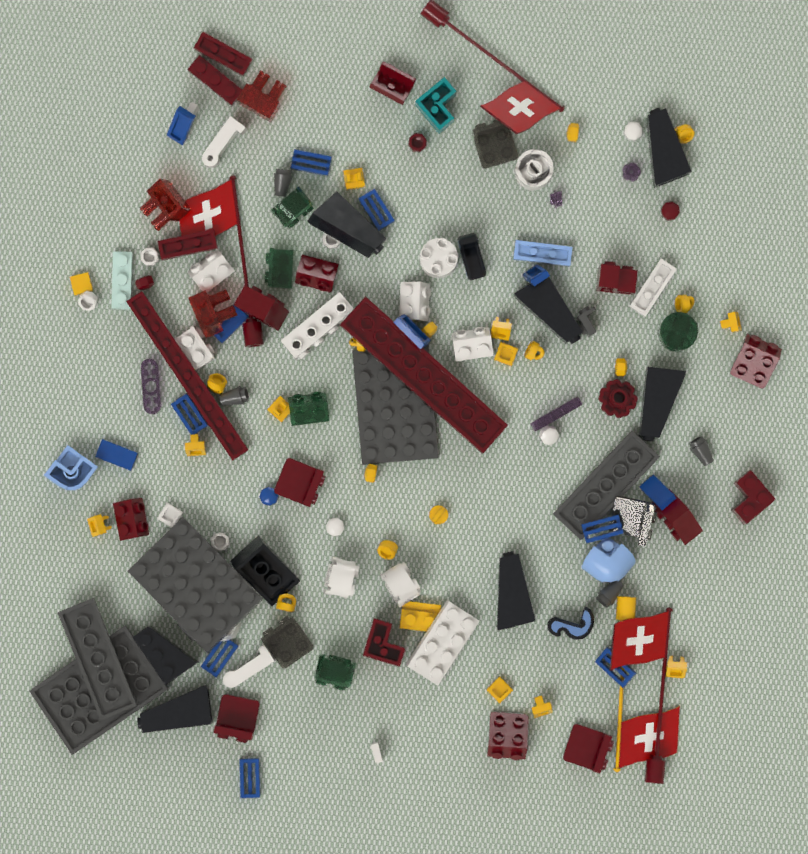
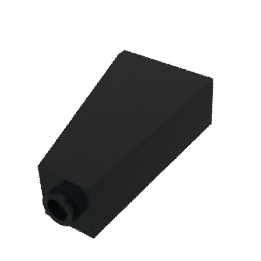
[646,108,692,189]
[307,191,386,258]
[513,277,583,344]
[639,367,686,441]
[497,551,536,631]
[137,685,213,733]

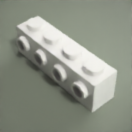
[281,292,354,360]

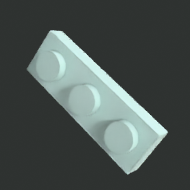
[111,251,133,309]

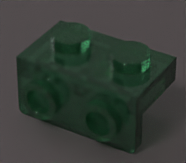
[265,248,294,289]
[288,392,330,426]

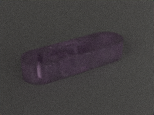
[141,359,162,415]
[530,396,583,432]

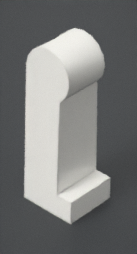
[202,116,247,168]
[223,645,275,688]

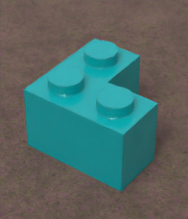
[415,77,457,134]

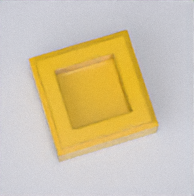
[70,272,93,296]
[494,342,519,366]
[486,676,513,703]

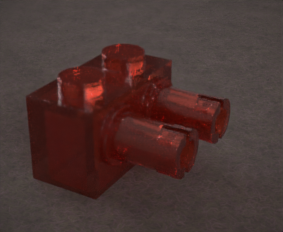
[237,70,287,123]
[140,179,191,231]
[188,288,238,338]

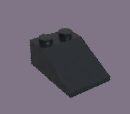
[230,535,300,606]

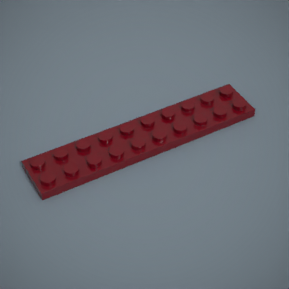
[339,296,508,454]

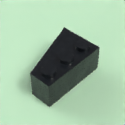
[132,626,199,685]

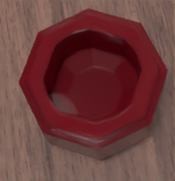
[408,133,427,153]
[661,201,680,221]
[135,275,155,291]

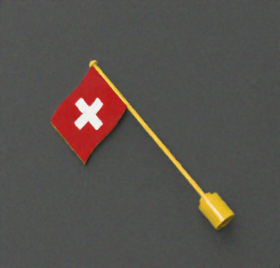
[613,596,680,772]

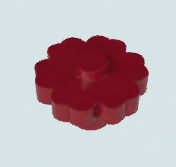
[598,379,638,418]

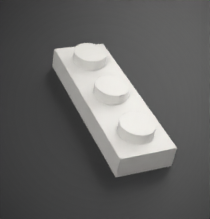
[629,259,677,317]

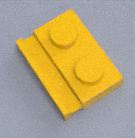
[400,601,441,632]

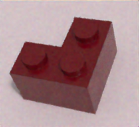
[596,261,638,295]
[234,285,289,331]
[731,470,776,525]
[651,489,703,545]
[363,618,405,667]

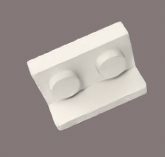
[175,325,216,371]

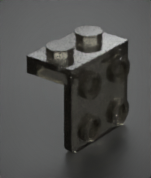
[472,119,518,169]
[609,496,657,547]
[261,616,314,669]

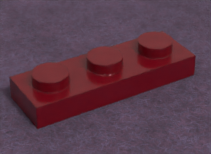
[194,32,253,77]
[187,55,244,106]
[158,229,218,261]

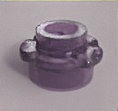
[622,163,641,182]
[550,190,562,208]

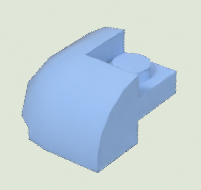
[44,445,98,490]
[582,537,636,582]

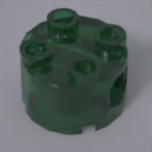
[270,186,314,229]
[658,312,698,352]
[314,654,356,690]

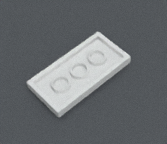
[405,600,479,686]

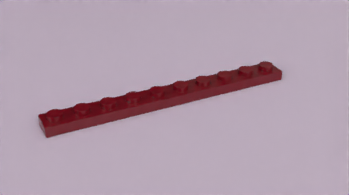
[126,291,249,461]

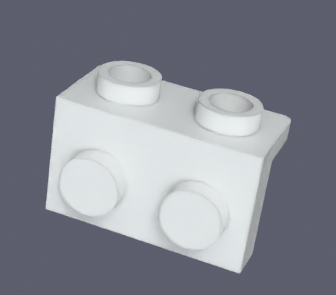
[188,249,234,294]
[399,282,431,322]
[451,327,494,362]

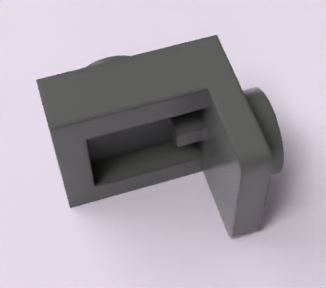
[577,306,596,338]

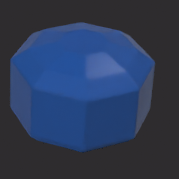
[259,487,279,506]

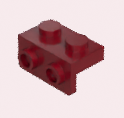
[369,61,416,105]
[295,254,339,292]
[113,498,149,541]

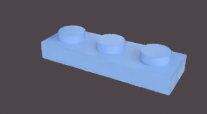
[513,240,573,267]

